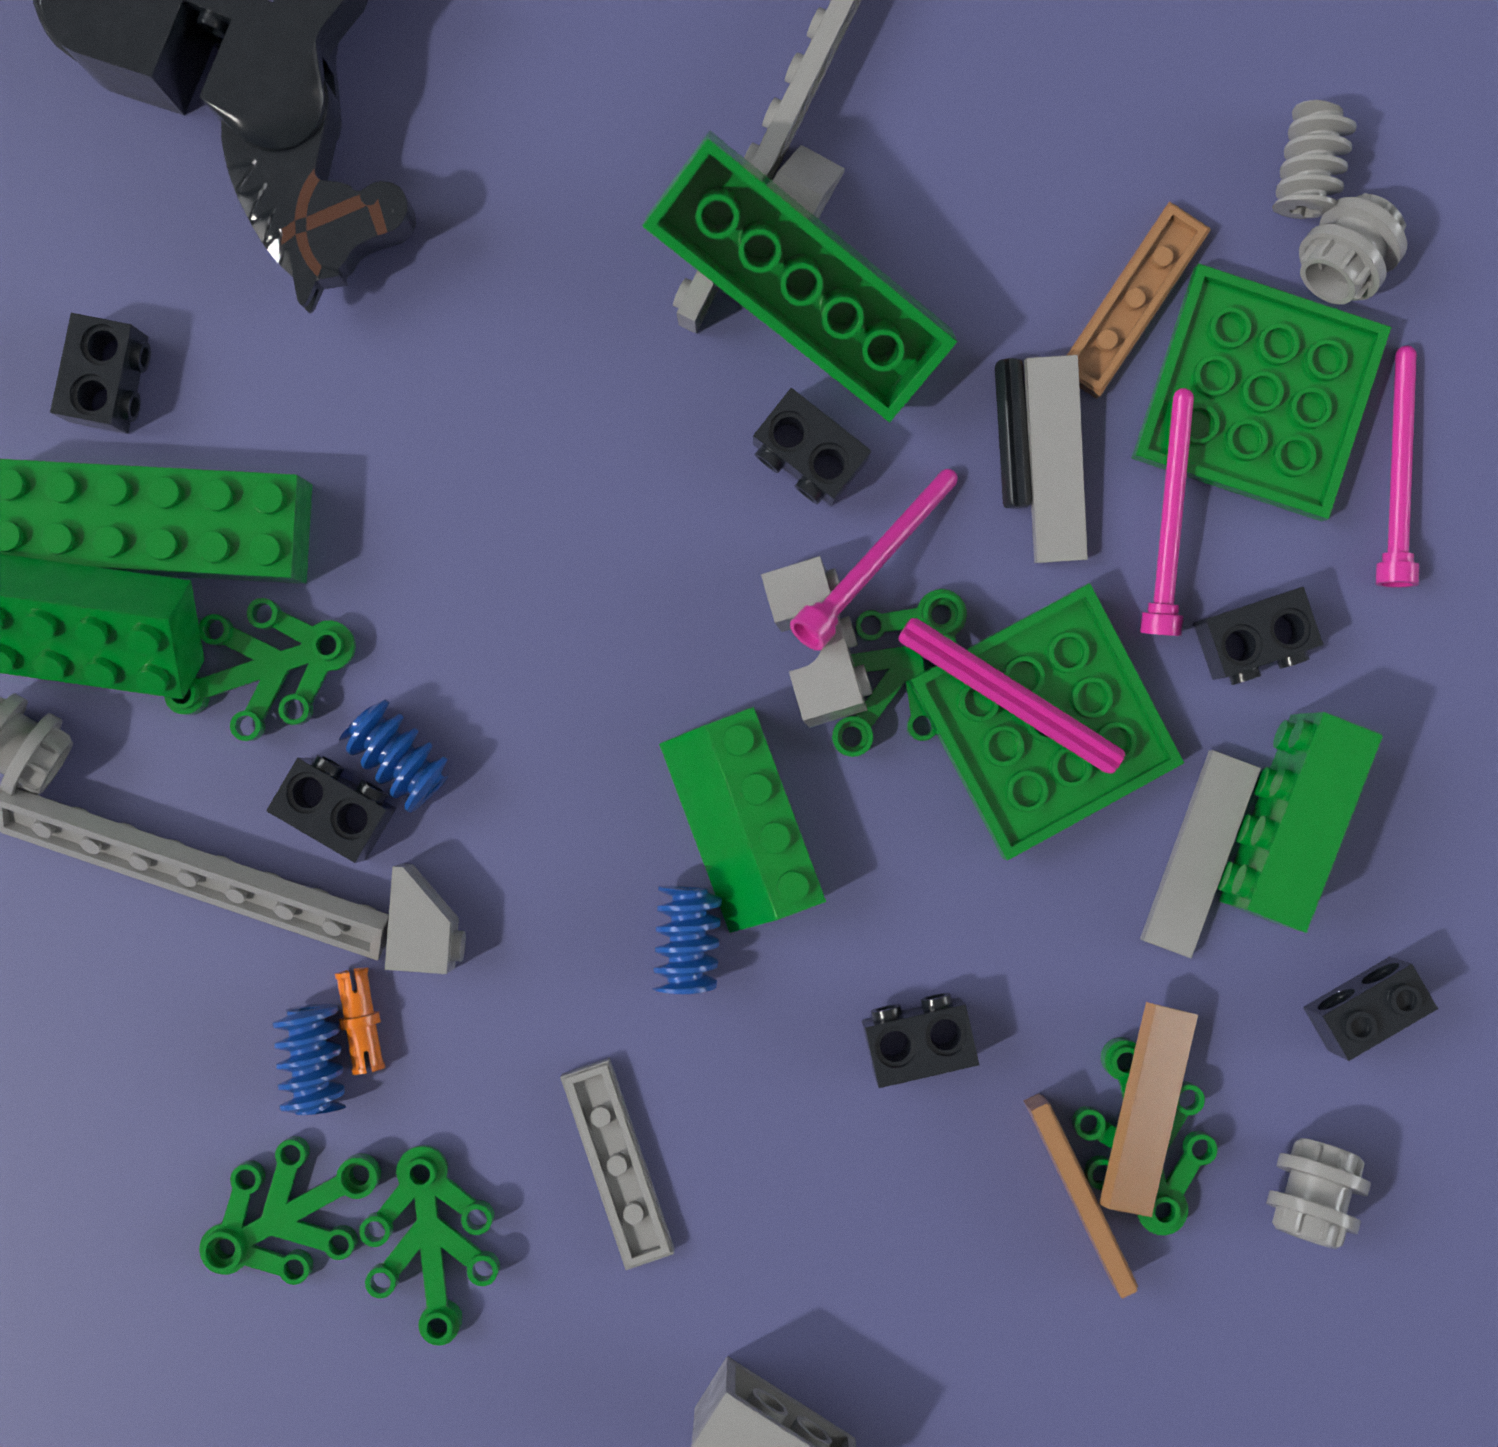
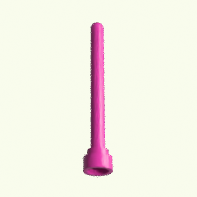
[1376,346,1419,588]
[1140,388,1194,636]
[790,469,958,651]

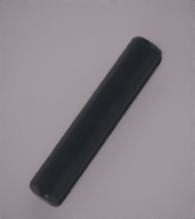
[994,358,1032,509]

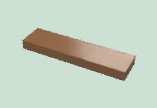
[1067,201,1211,399]
[1099,1002,1198,1217]
[1024,1093,1138,1299]

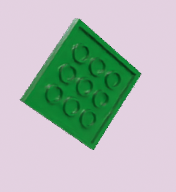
[1131,263,1391,522]
[908,583,1184,861]

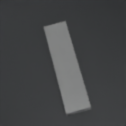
[1024,355,1088,563]
[1140,750,1261,958]
[560,1057,675,1270]

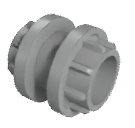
[1299,193,1407,305]
[0,693,73,796]
[1266,1138,1371,1250]

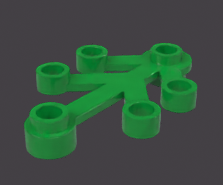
[832,589,967,757]
[164,598,356,741]
[1072,1037,1218,1235]
[199,1136,381,1285]
[359,1145,500,1346]

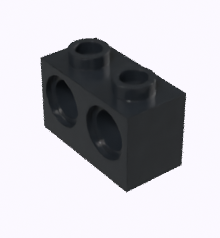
[50,312,151,434]
[753,388,872,506]
[1193,586,1324,685]
[266,754,396,863]
[1303,957,1438,1061]
[862,993,980,1088]

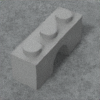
[761,556,873,728]

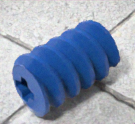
[339,699,450,813]
[652,886,722,995]
[272,1004,346,1115]

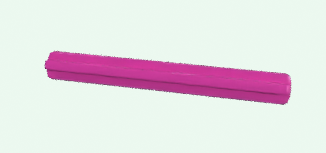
[899,618,1125,774]

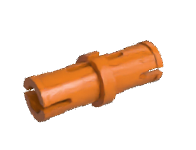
[335,967,385,1075]

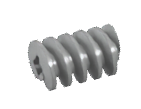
[1272,100,1357,219]

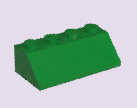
[659,707,826,933]

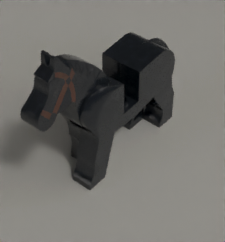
[33,0,416,314]

